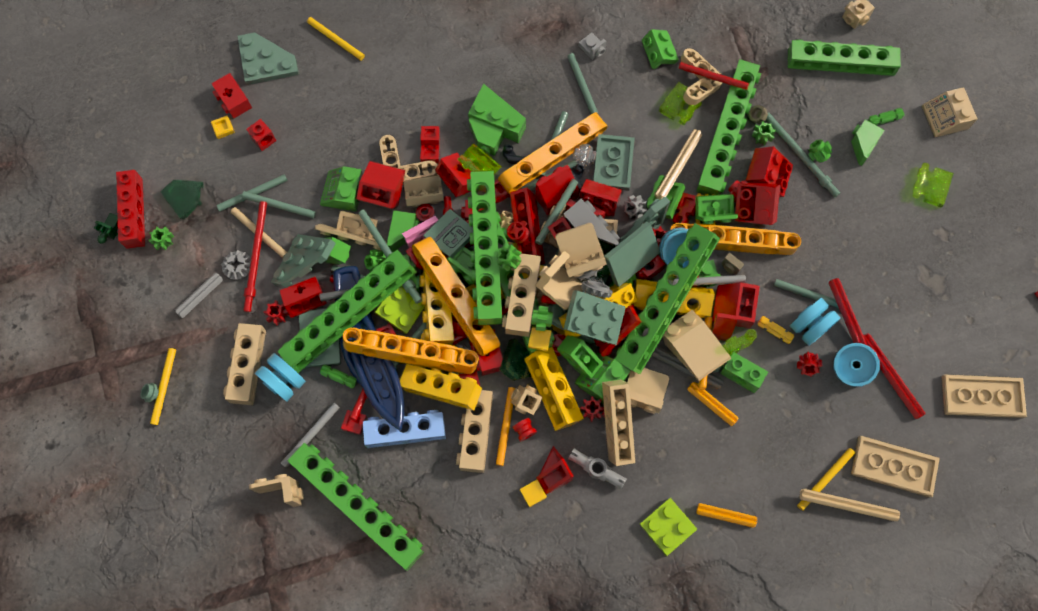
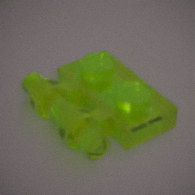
[659,82,702,125]
[458,143,502,175]
[912,163,954,208]
[723,329,757,356]

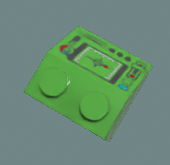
[320,166,363,212]
[574,353,630,405]

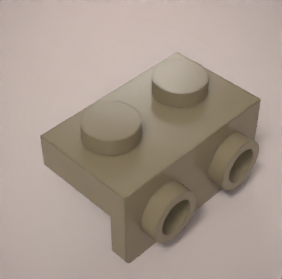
[403,175,444,207]

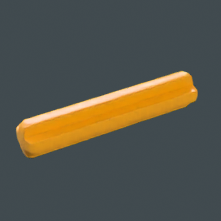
[687,382,739,426]
[696,503,757,528]

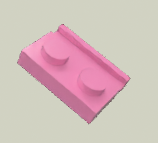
[402,216,438,248]

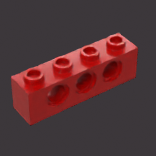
[116,170,145,249]
[510,187,545,265]

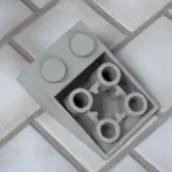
[564,199,621,246]

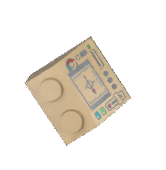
[922,87,977,137]

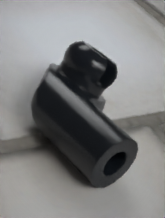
[502,144,525,164]
[571,164,584,192]

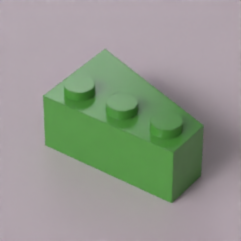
[468,84,526,143]

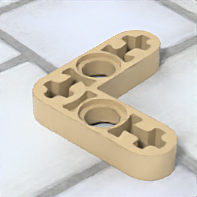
[681,48,723,105]
[379,135,438,185]

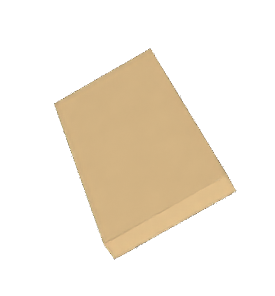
[942,375,1027,418]
[851,436,940,498]

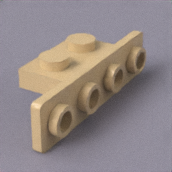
[315,211,387,250]

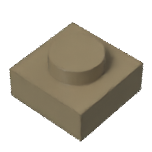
[722,252,744,275]

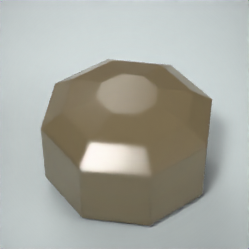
[748,105,768,124]

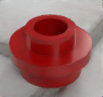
[416,204,435,222]

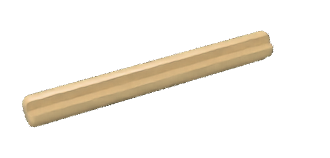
[655,129,702,200]
[800,489,900,521]

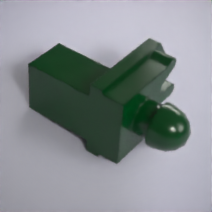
[94,213,118,244]

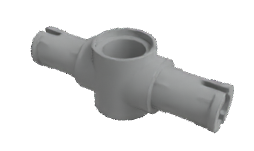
[568,448,627,490]

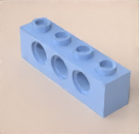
[363,410,446,448]

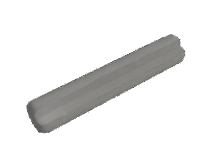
[175,273,223,318]

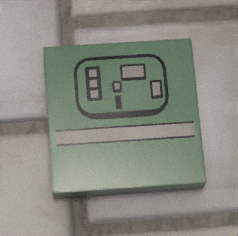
[423,209,474,258]

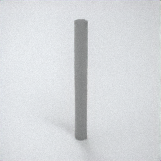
[673,275,746,285]
[281,403,340,468]

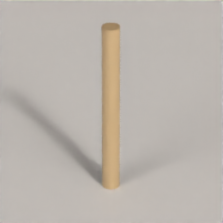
[231,207,287,258]

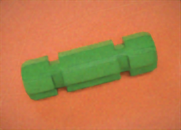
[868,108,904,126]
[320,365,357,388]

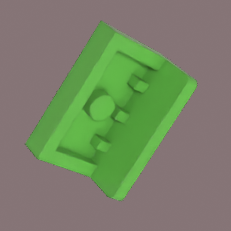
[642,29,679,69]
[647,175,685,219]
[695,194,738,224]
[447,247,490,285]

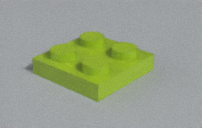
[374,285,425,334]
[639,498,697,556]

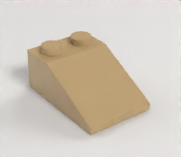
[663,310,731,381]

